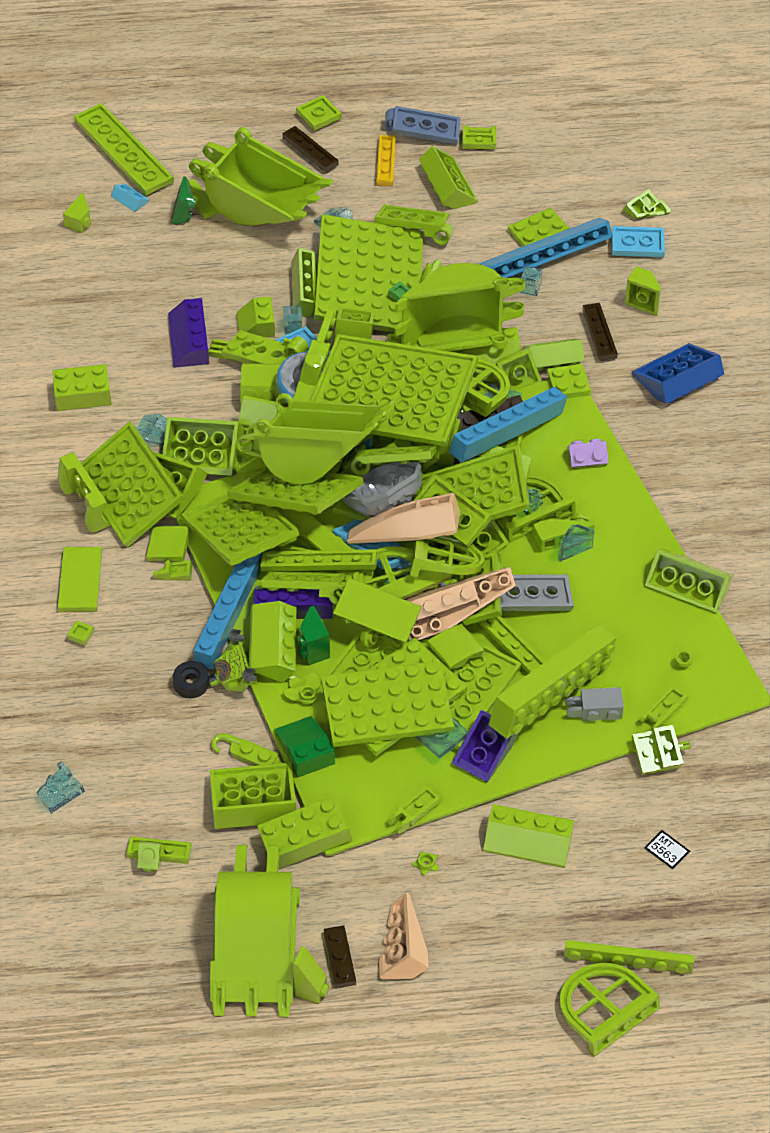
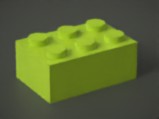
[52,364,112,411]

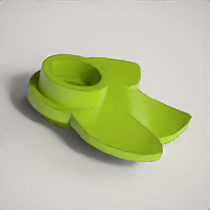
[283,673,320,705]

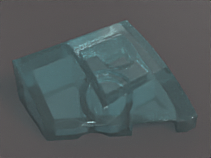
[36,761,85,814]

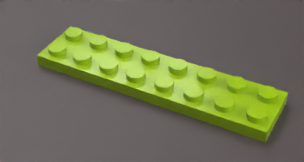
[74,103,174,196]

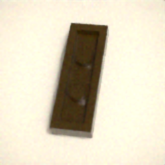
[324,925,356,989]

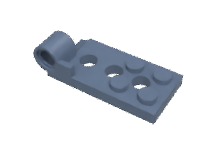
[384,106,460,145]

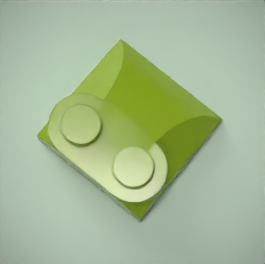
[495,348,542,392]

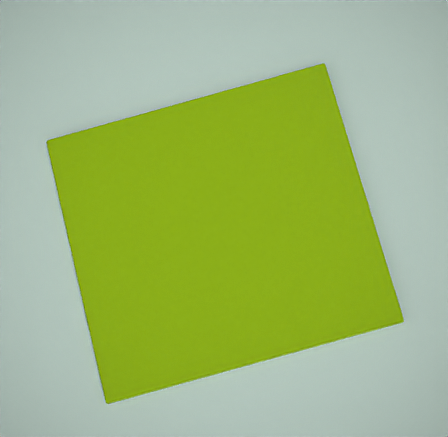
[176,380,770,856]

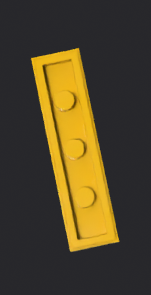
[376,135,396,186]

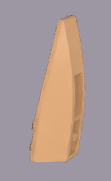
[347,493,460,544]
[405,567,516,640]

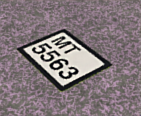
[644,830,691,869]

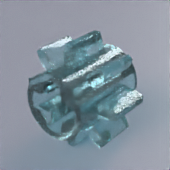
[526,487,543,512]

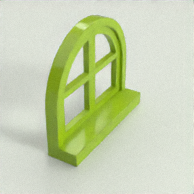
[463,359,510,417]
[494,474,575,542]
[410,535,484,577]
[353,546,439,600]
[560,963,660,1057]

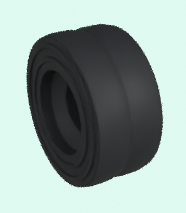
[173,661,209,699]

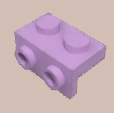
[567,439,609,468]

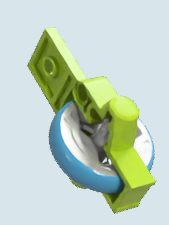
[276,308,336,403]

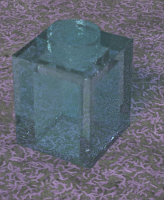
[520,266,543,296]
[284,306,302,334]

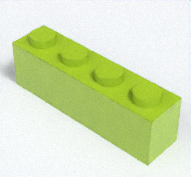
[291,248,316,317]

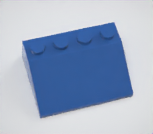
[631,343,724,403]

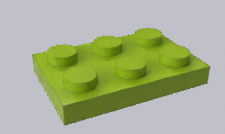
[508,207,570,247]

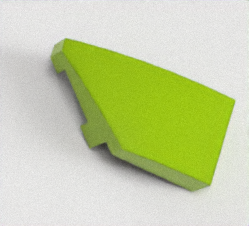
[153,560,193,581]

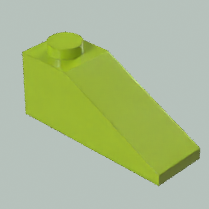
[532,519,595,552]
[293,946,329,1004]

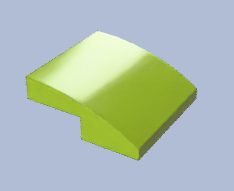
[427,624,484,670]

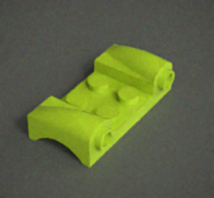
[58,452,110,532]

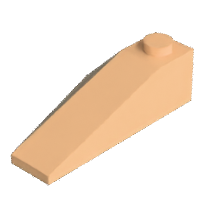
[379,892,429,980]

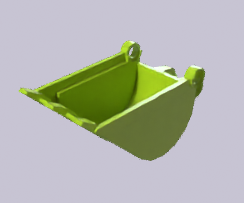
[188,127,334,226]
[395,263,525,351]
[236,393,394,485]
[210,845,300,1017]

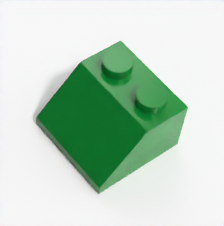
[298,606,330,666]

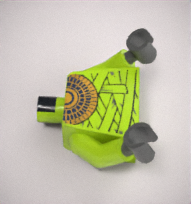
[208,629,258,692]

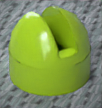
[676,650,692,668]

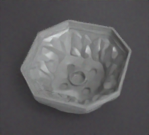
[342,461,422,517]

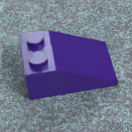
[452,710,520,783]

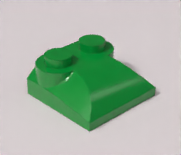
[171,176,196,225]

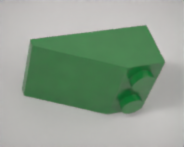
[274,716,335,778]

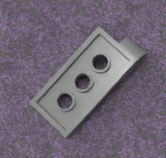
[501,575,574,611]

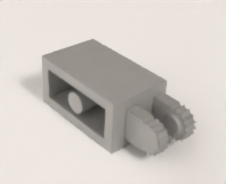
[565,688,624,721]

